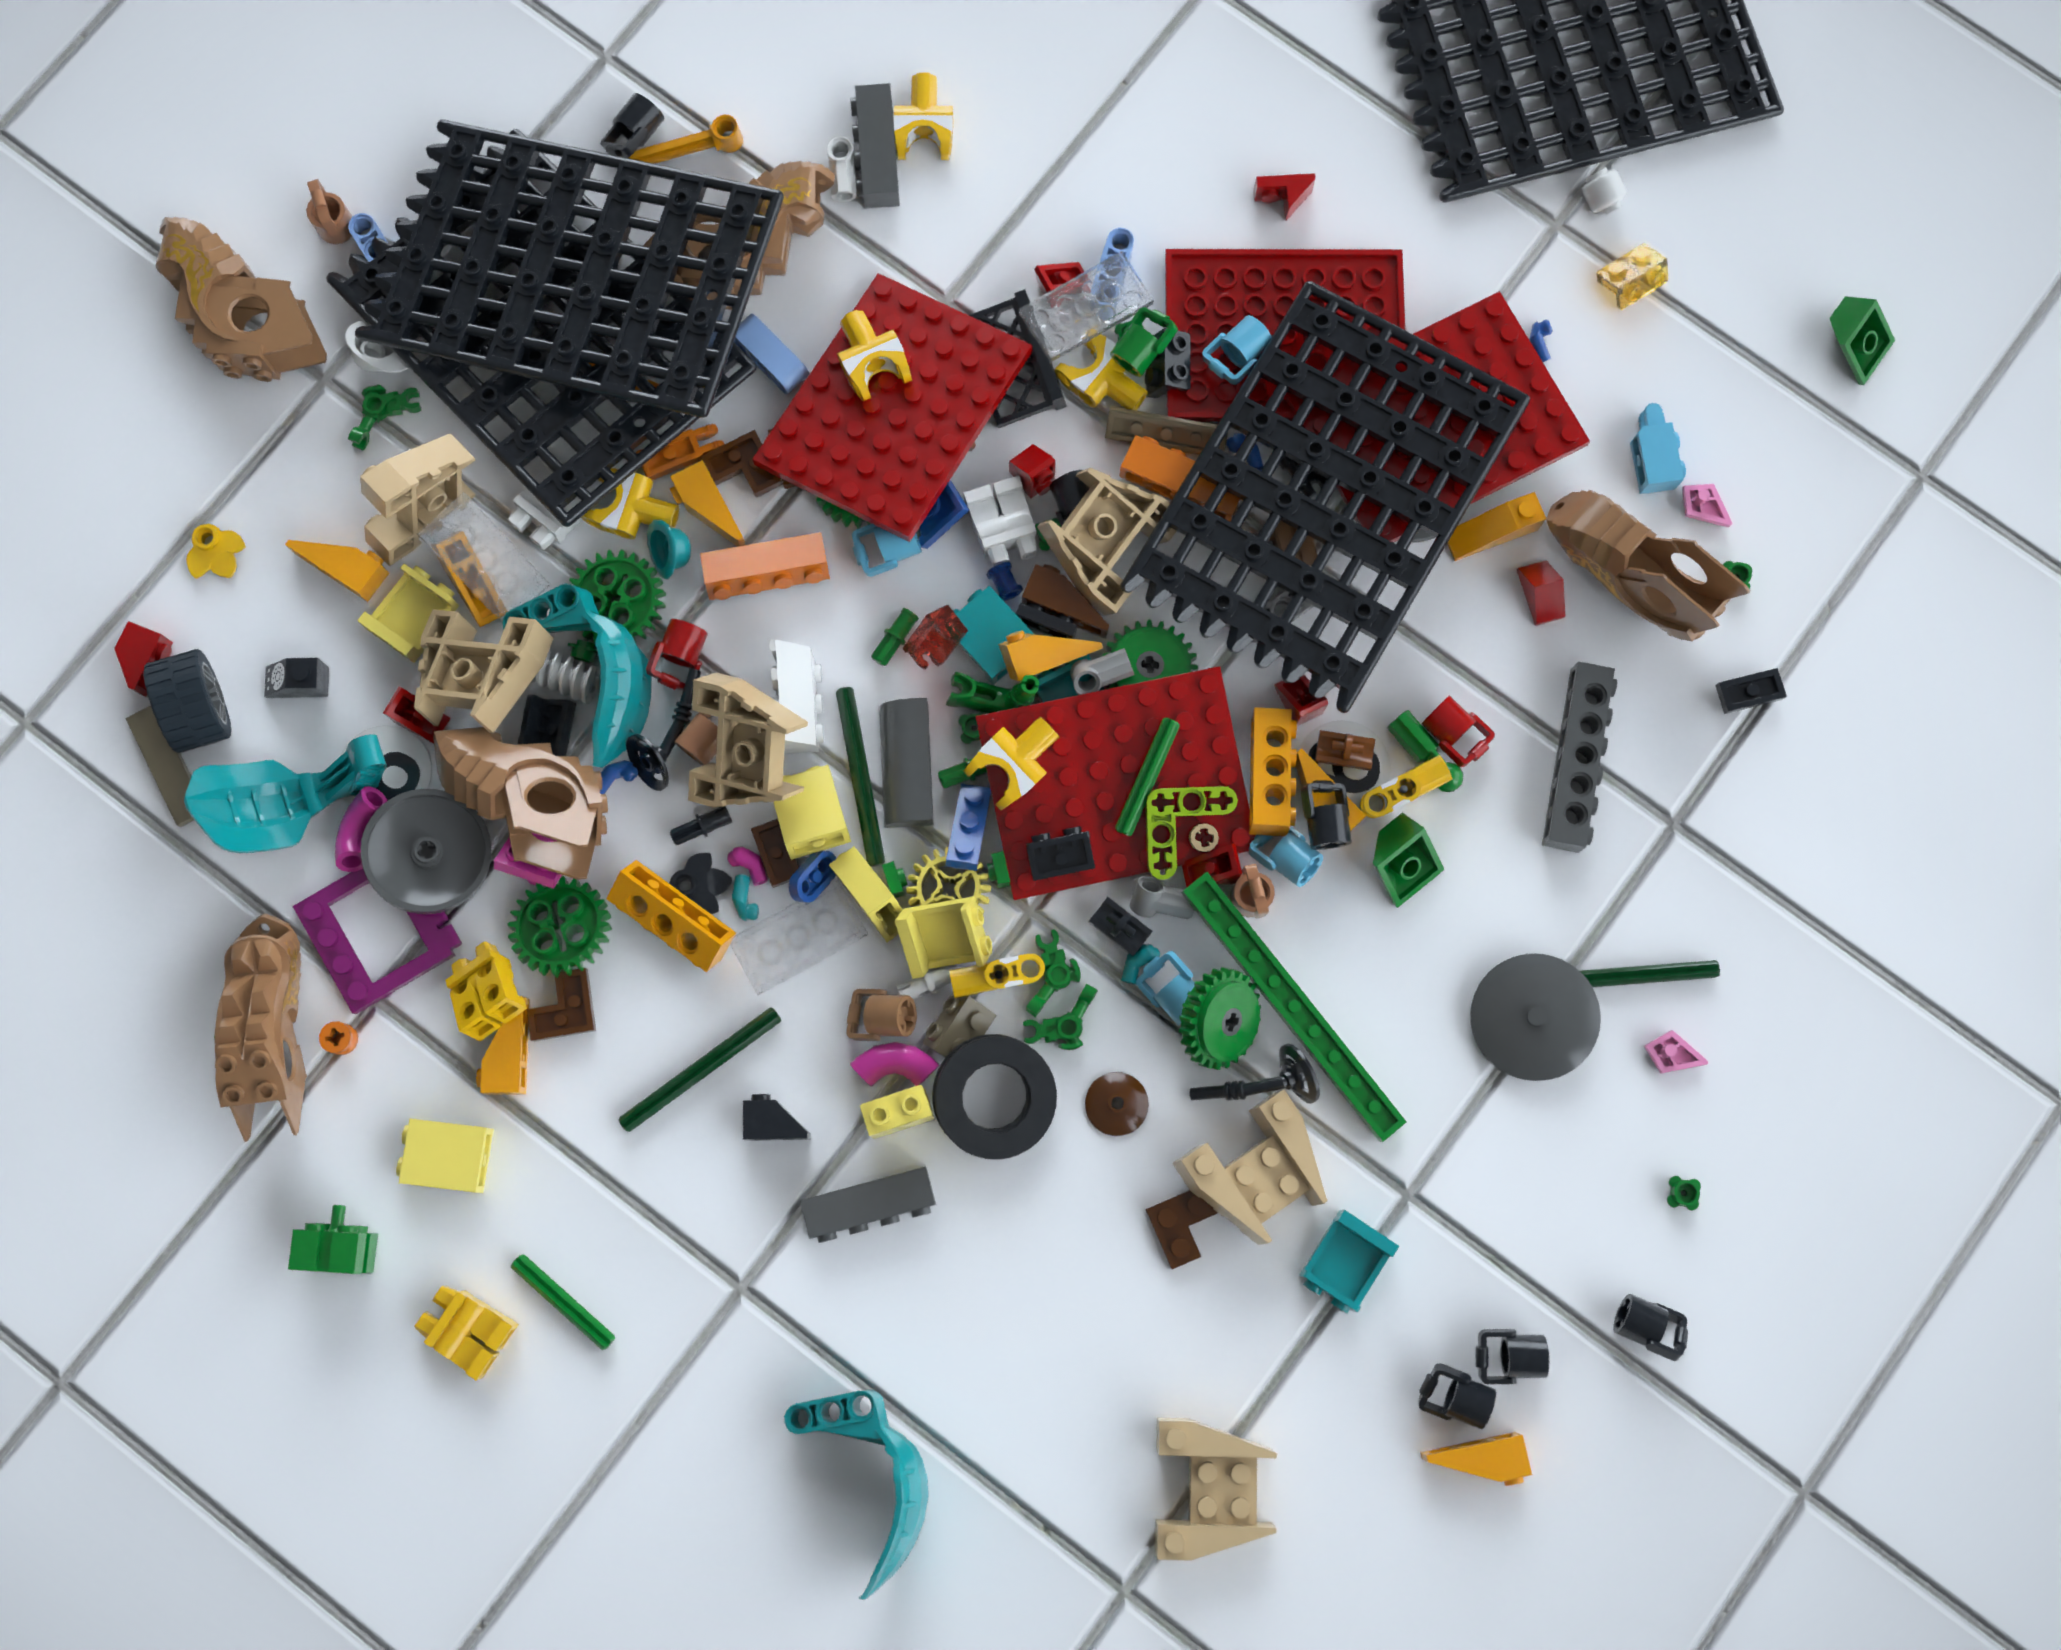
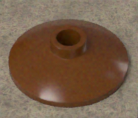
[1085,1072,1149,1136]

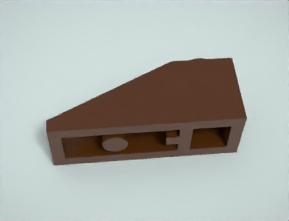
[1022,564,1109,639]

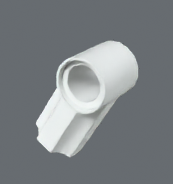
[826,136,857,202]

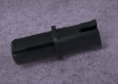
[670,806,733,845]

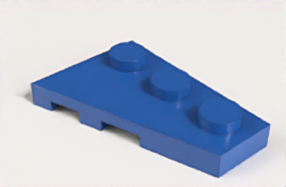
[918,480,970,549]

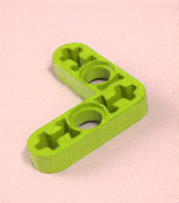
[1145,786,1238,880]

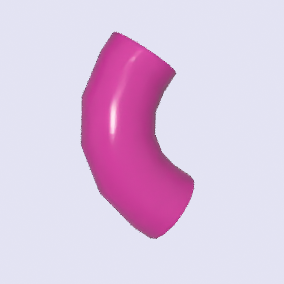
[335,786,387,872]
[850,1042,940,1087]

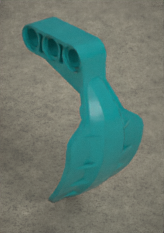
[502,584,652,768]
[184,734,387,854]
[784,1390,929,1600]

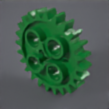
[569,549,666,644]
[507,876,612,978]

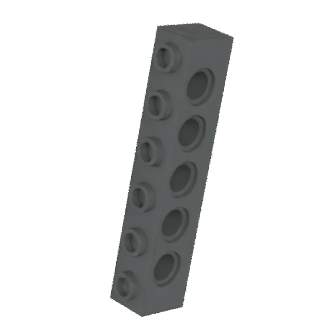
[1542,661,1617,853]

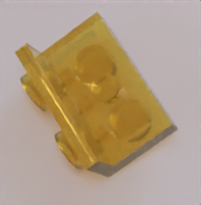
[1596,243,1668,310]

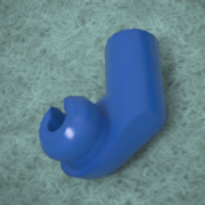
[1529,319,1553,362]
[1226,433,1263,471]
[600,760,638,794]

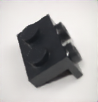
[1144,328,1191,399]
[518,694,576,756]
[1025,826,1095,881]

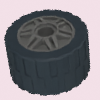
[143,649,232,753]

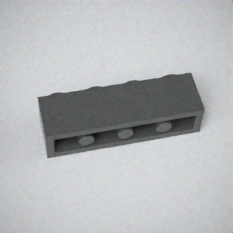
[850,83,900,208]
[800,1166,936,1243]

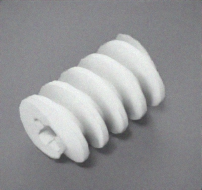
[531,649,600,705]

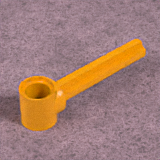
[628,114,743,164]

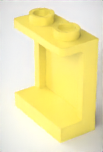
[357,564,459,663]
[773,765,851,860]
[895,896,992,979]
[860,1085,935,1139]
[396,1118,494,1193]

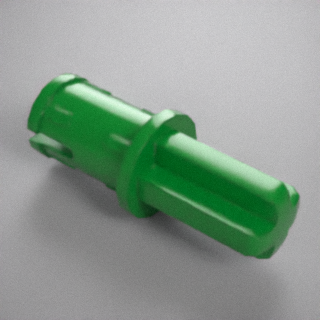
[871,608,919,666]
[938,758,987,788]

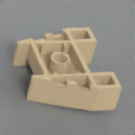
[360,433,475,566]
[1038,468,1176,616]
[414,609,554,733]
[688,673,808,808]
[1172,1089,1327,1245]
[1155,1418,1277,1560]

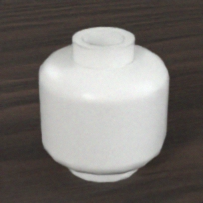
[1582,167,1627,215]

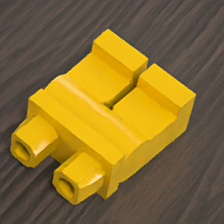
[445,941,527,1041]
[414,1286,519,1381]

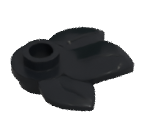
[669,853,733,914]

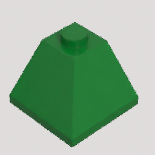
[1829,296,1896,385]
[1373,812,1445,908]

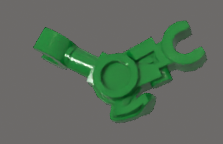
[348,384,422,451]
[1026,929,1081,1018]
[1023,984,1098,1050]

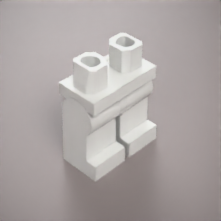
[507,462,598,550]
[963,475,1037,569]

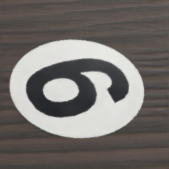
[1296,720,1391,810]
[339,726,432,806]

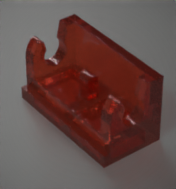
[902,605,968,670]

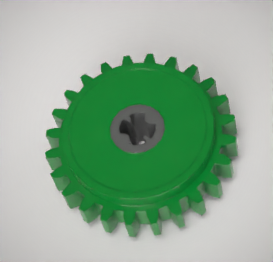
[1102,619,1199,689]
[1179,967,1261,1070]

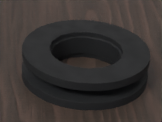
[932,1034,1057,1160]

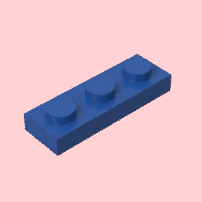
[946,783,991,871]

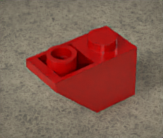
[1009,444,1056,499]
[114,621,173,697]

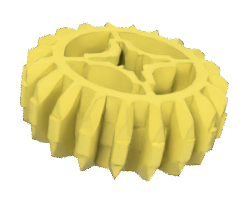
[906,847,991,914]

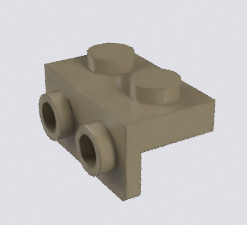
[923,994,997,1057]

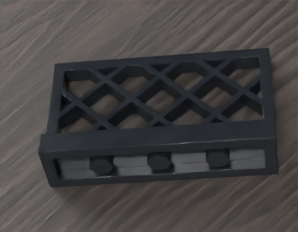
[969,289,1067,429]

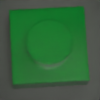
[987,851,1010,889]
[882,861,908,898]

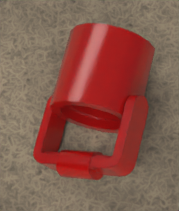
[646,618,708,691]
[1421,695,1495,767]

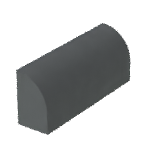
[879,698,934,828]

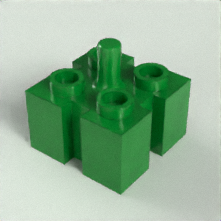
[288,1205,378,1274]

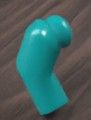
[732,874,759,921]
[1121,944,1160,984]

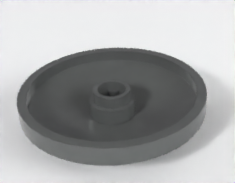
[361,789,492,914]
[1470,953,1601,1081]

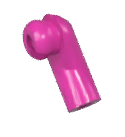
[727,846,768,886]

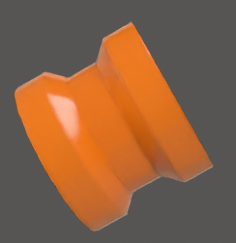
[319,1021,358,1055]

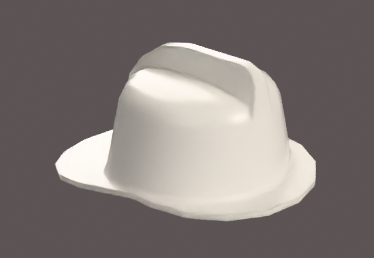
[345,321,413,373]

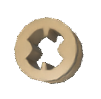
[1189,823,1219,852]

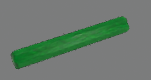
[1115,718,1180,836]
[511,1254,615,1350]

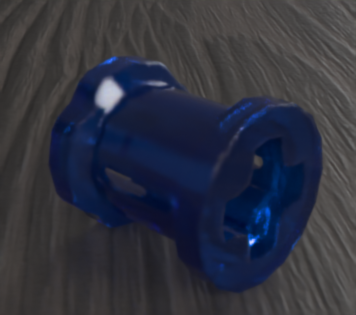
[986,562,1023,601]

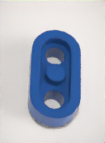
[789,851,836,903]

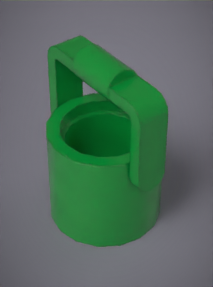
[1110,307,1178,377]

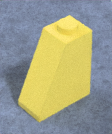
[829,846,903,943]

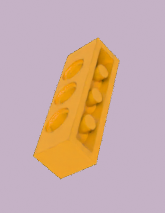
[1249,707,1297,836]
[606,860,736,972]

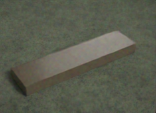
[1105,406,1228,455]
[125,706,194,827]

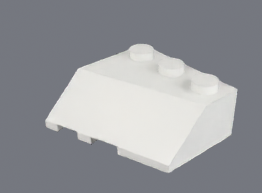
[769,639,824,754]

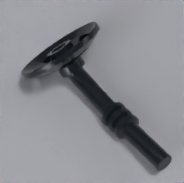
[626,668,701,791]
[1189,1044,1320,1104]

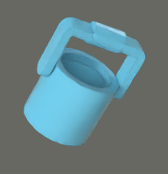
[1202,315,1272,385]
[852,524,922,577]
[1248,826,1323,887]
[1136,951,1195,1026]

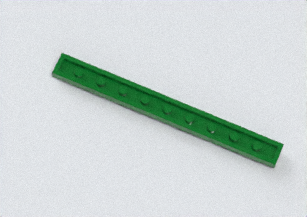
[1181,872,1407,1142]

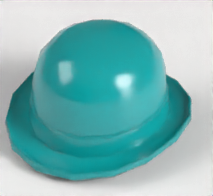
[646,520,691,580]

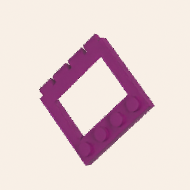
[293,869,462,1014]

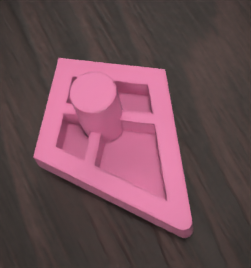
[1682,484,1732,527]
[1644,1030,1708,1074]

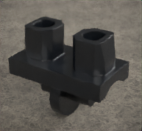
[1088,897,1153,957]

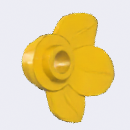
[186,524,246,579]

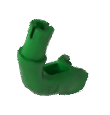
[946,672,1039,713]

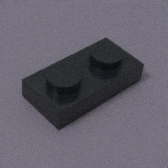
[1016,603,1077,639]
[1715,668,1787,714]

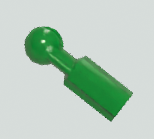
[1387,710,1464,792]

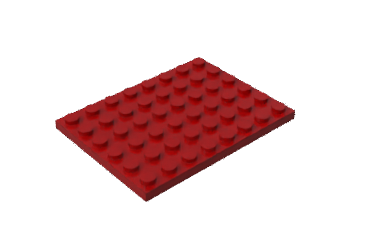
[1165,249,1405,422]
[752,273,1033,542]
[1286,291,1590,543]
[976,666,1255,900]

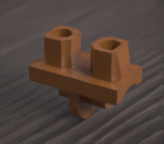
[1315,730,1376,771]

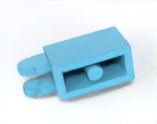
[1630,402,1686,494]

